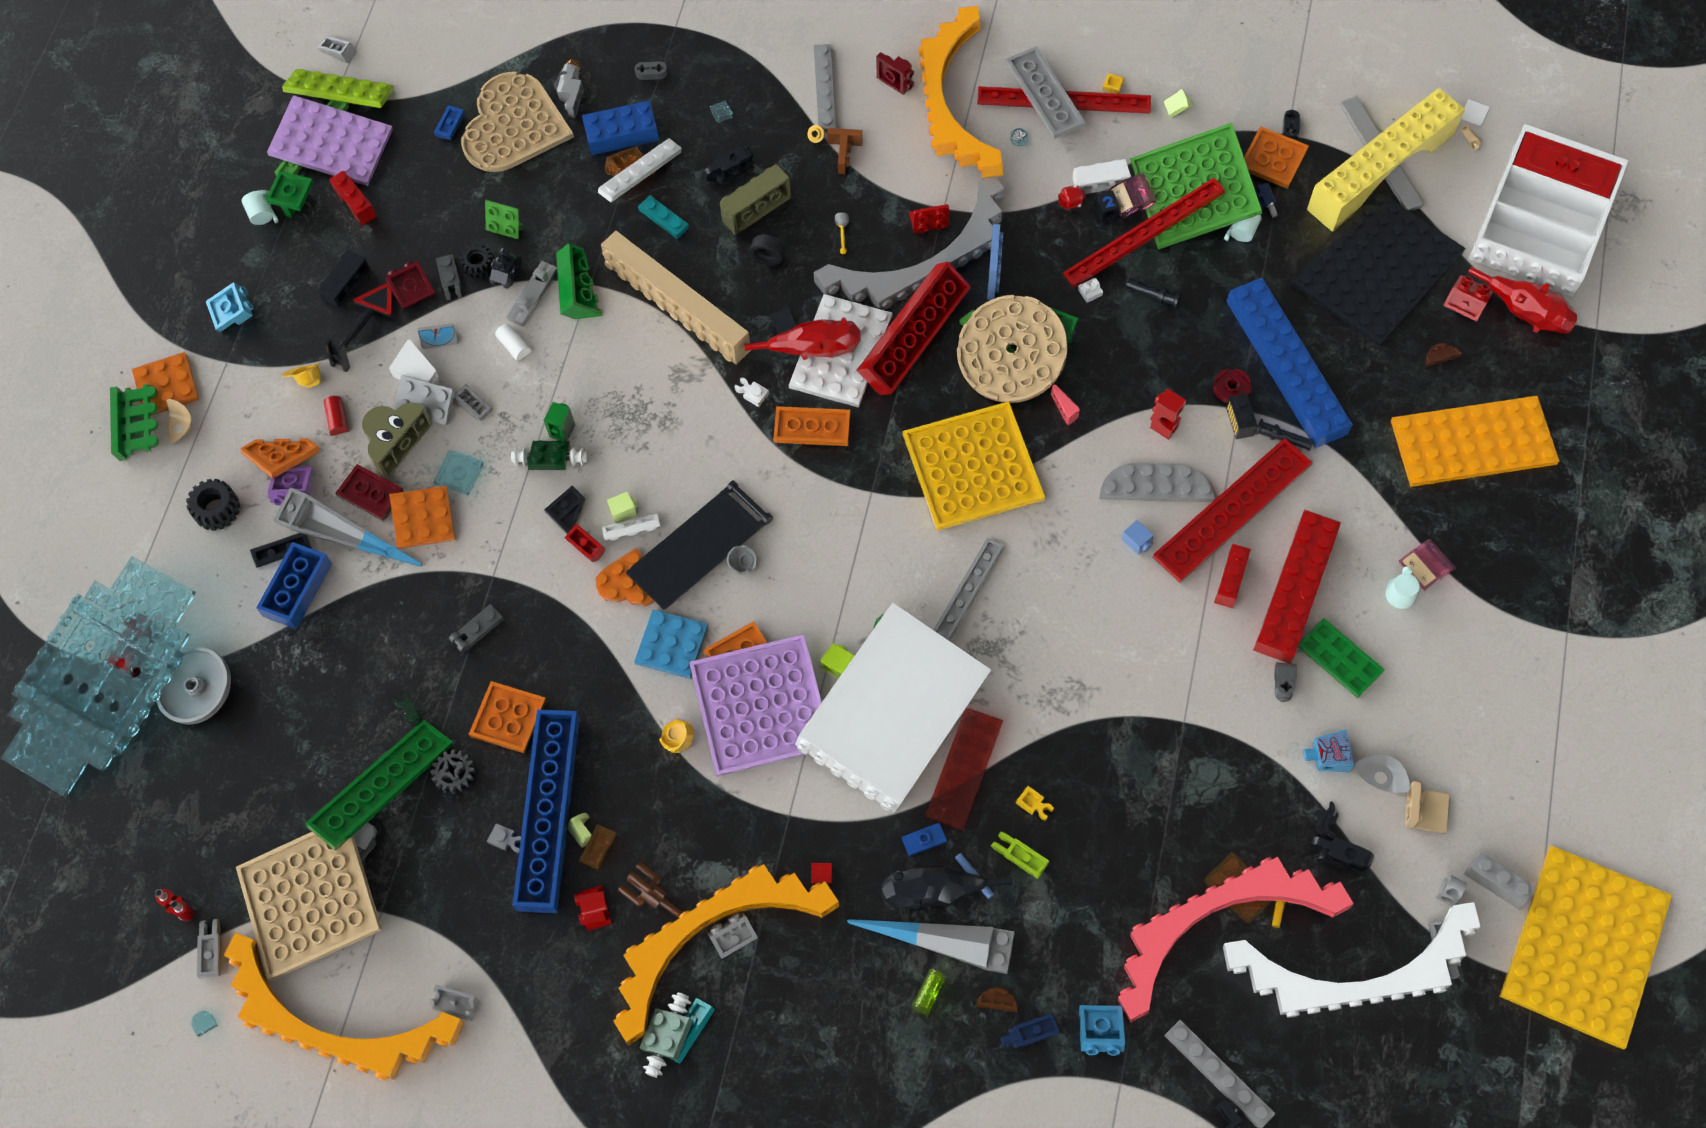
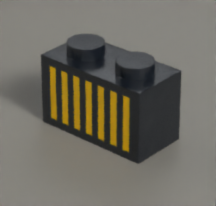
[1226,393,1258,440]

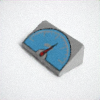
[417,323,458,349]

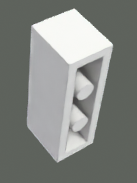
[1073,159,1131,194]

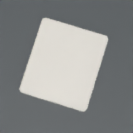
[1461,99,1489,126]

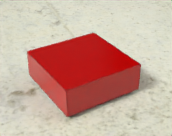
[811,863,832,885]

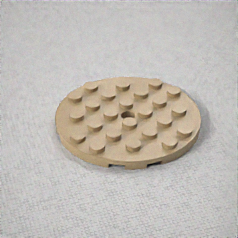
[957,295,1068,403]

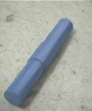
[955,853,994,899]

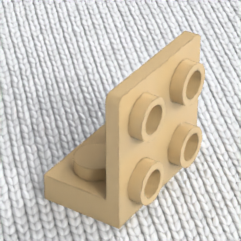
[1405,781,1449,834]

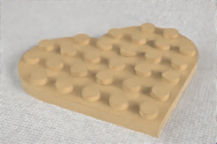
[461,72,574,172]

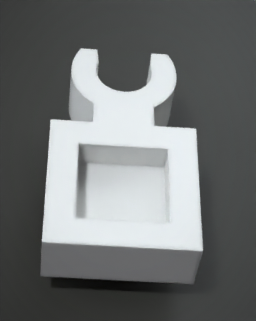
[735,378,769,407]

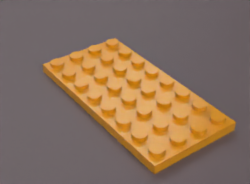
[1391,396,1559,487]

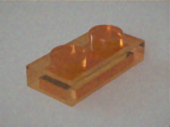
[579,824,616,870]

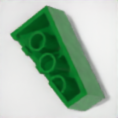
[556,243,602,319]

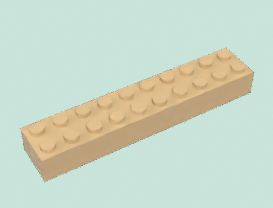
[601,231,751,365]

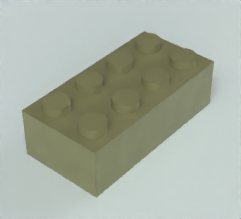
[720,164,791,235]

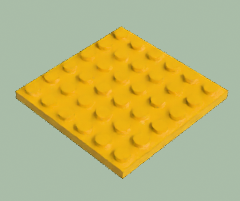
[903,401,1045,531]

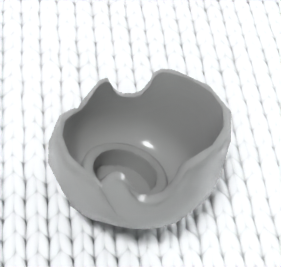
[727,545,758,574]

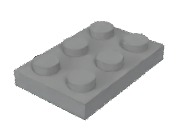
[394,375,455,425]

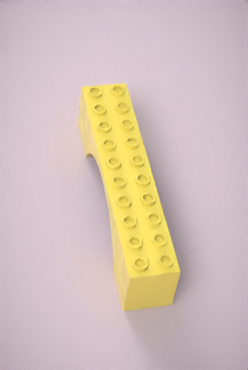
[1307,88,1465,232]

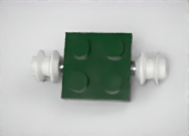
[511,440,587,470]

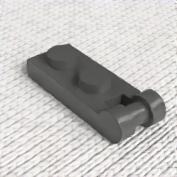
[449,604,504,653]

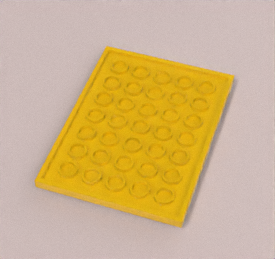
[1499,845,1672,1050]

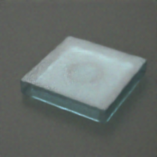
[433,450,484,495]

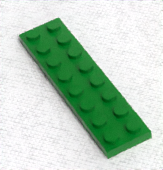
[305,720,453,851]

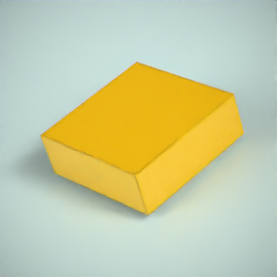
[1102,73,1124,94]

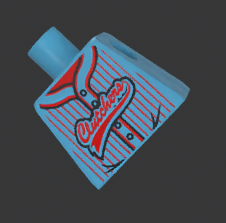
[1303,730,1354,773]

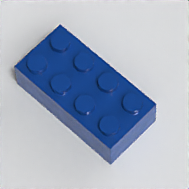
[582,100,659,155]
[256,542,332,629]

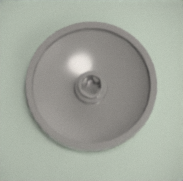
[155,647,231,725]

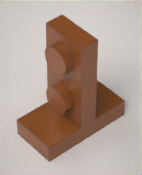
[827,128,863,174]

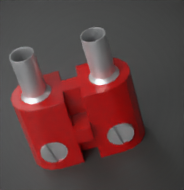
[155,889,194,921]

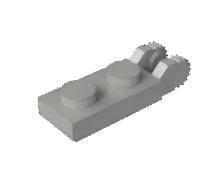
[197,919,221,979]

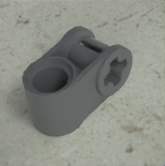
[1274,662,1297,702]

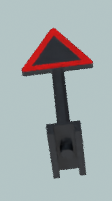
[324,283,392,372]

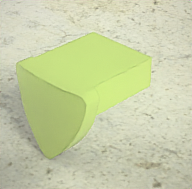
[1164,89,1194,117]
[567,813,591,848]

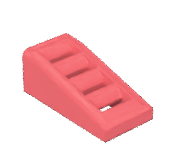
[1051,384,1080,425]

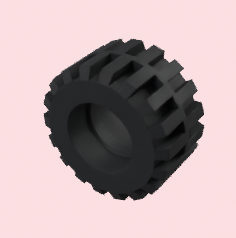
[186,479,240,531]

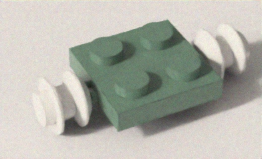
[640,993,693,1078]

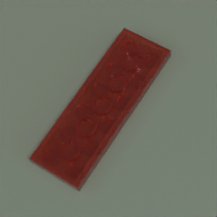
[925,707,1003,831]

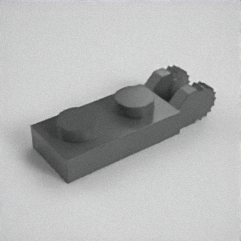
[436,254,462,301]

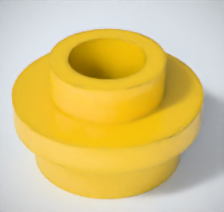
[807,125,825,143]

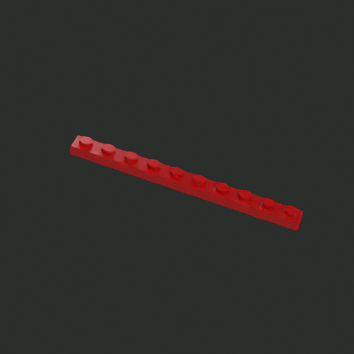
[977,86,1151,114]
[1063,178,1225,289]

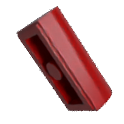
[323,396,349,436]
[564,524,605,562]

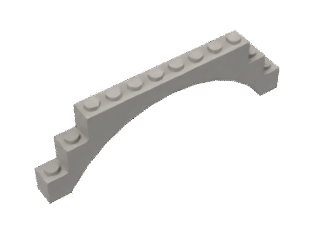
[814,176,1005,310]

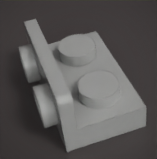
[708,913,758,959]

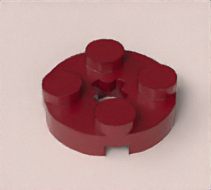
[1213,369,1251,403]

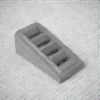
[318,36,357,63]
[453,384,493,421]

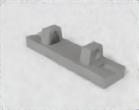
[507,261,557,327]

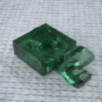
[393,692,422,726]

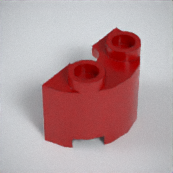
[574,885,612,931]

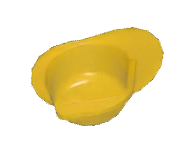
[281,362,321,388]

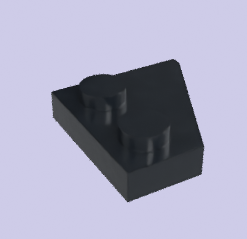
[544,485,585,534]

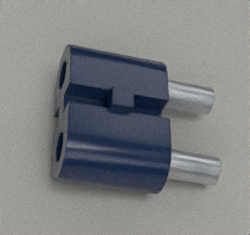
[1254,183,1278,217]

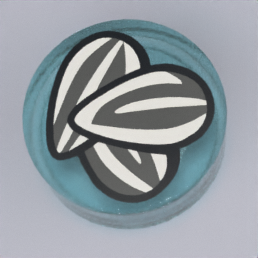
[1010,128,1028,146]

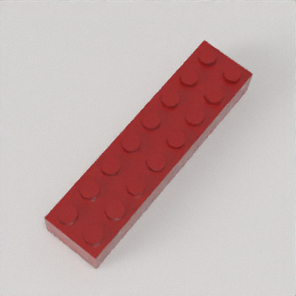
[856,262,971,395]
[1253,509,1341,664]

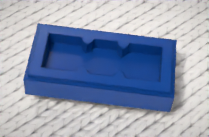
[902,823,947,857]

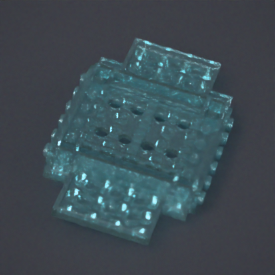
[1,556,197,797]

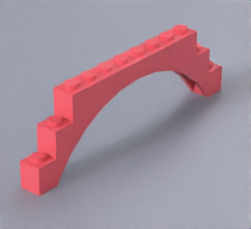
[1118,857,1354,1023]

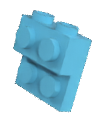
[206,282,254,332]

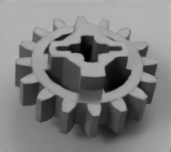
[430,750,476,794]

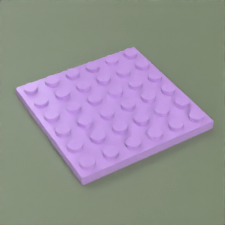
[689,634,822,776]

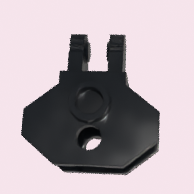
[490,248,522,289]

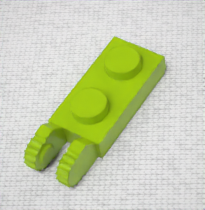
[991,832,1049,879]

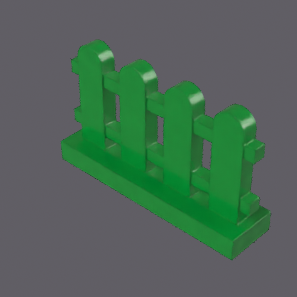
[110,384,159,461]

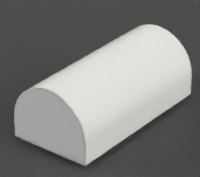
[495,324,532,362]

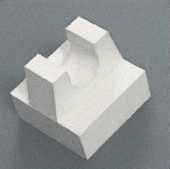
[1078,278,1103,303]

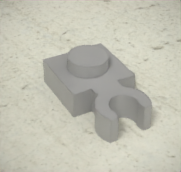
[487,823,521,853]

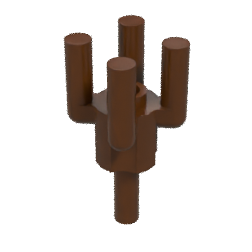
[618,861,683,919]

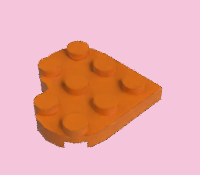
[595,548,654,607]

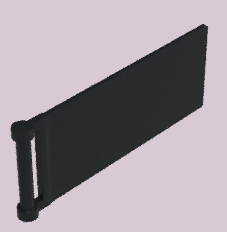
[626,480,773,610]

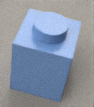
[1122,520,1154,554]

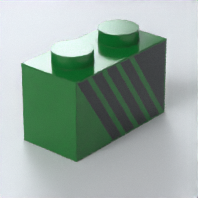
[543,402,575,441]

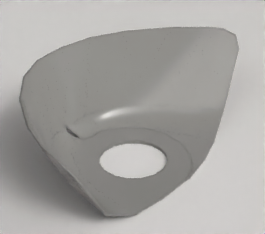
[1355,753,1410,793]

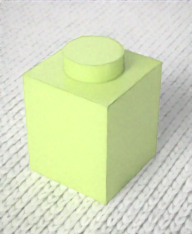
[607,492,638,523]

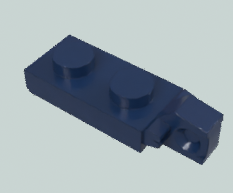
[1000,1013,1060,1049]

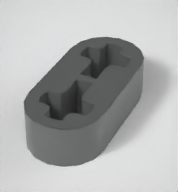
[634,61,668,80]

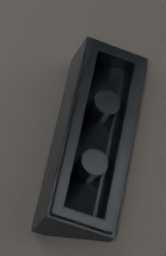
[250,533,312,568]

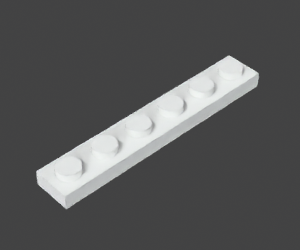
[598,138,682,202]

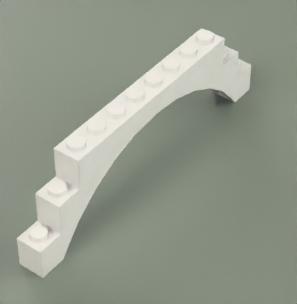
[1223,902,1481,1018]

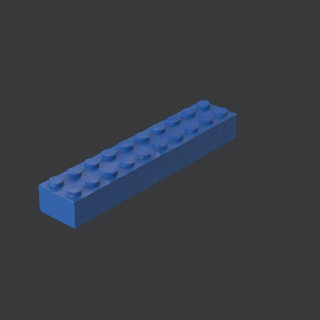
[1227,278,1353,449]
[513,709,580,913]

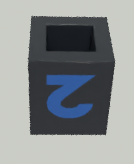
[1094,190,1120,222]

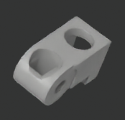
[1436,875,1467,906]

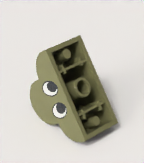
[362,403,433,480]

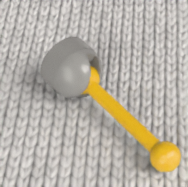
[835,213,849,255]

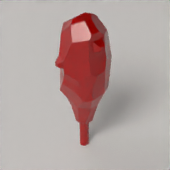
[1468,266,1577,334]
[744,317,861,360]

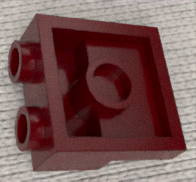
[876,52,914,95]
[385,261,435,310]

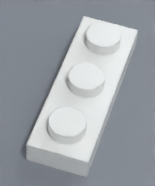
[602,513,660,541]

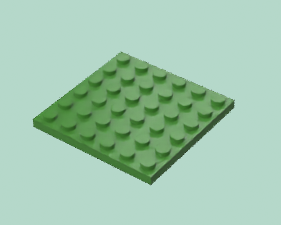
[1130,123,1262,249]

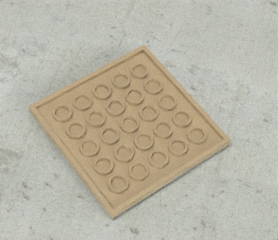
[236,832,382,981]

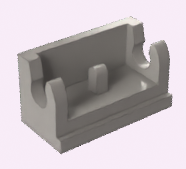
[430,985,479,1021]

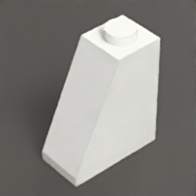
[389,340,440,384]

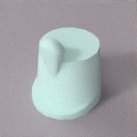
[242,190,278,225]
[1224,215,1262,242]
[1386,567,1420,609]

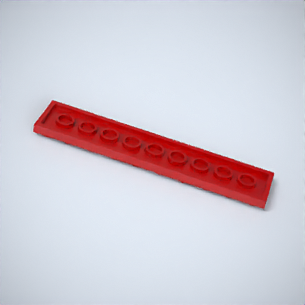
[1152,438,1313,583]

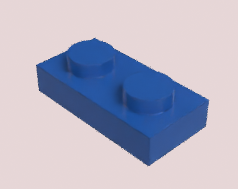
[434,105,465,140]

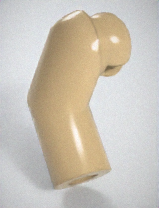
[1461,125,1482,150]

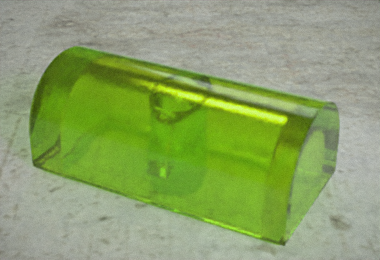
[912,969,945,1016]

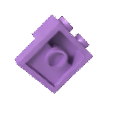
[267,466,313,506]

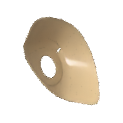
[167,399,192,446]

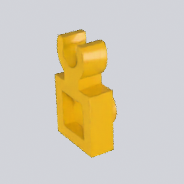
[1016,786,1054,821]

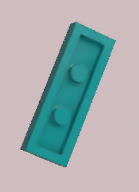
[638,195,689,239]
[672,998,715,1064]

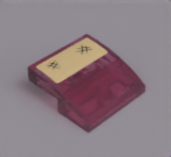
[1109,173,1156,219]
[1399,539,1456,591]

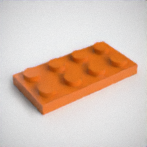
[773,406,850,446]

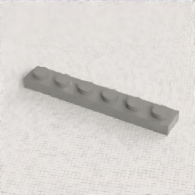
[814,44,836,133]
[1165,1020,1275,1128]

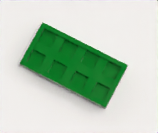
[1298,618,1385,698]

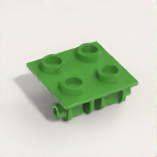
[485,200,523,239]

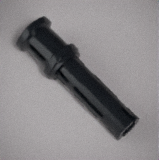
[1126,278,1182,309]
[1255,419,1313,451]

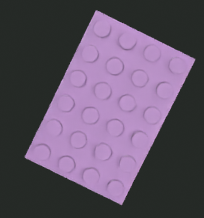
[267,95,393,186]

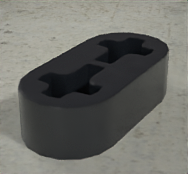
[1282,110,1300,140]

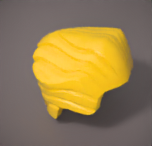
[659,719,694,753]

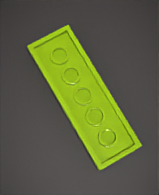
[282,69,394,108]

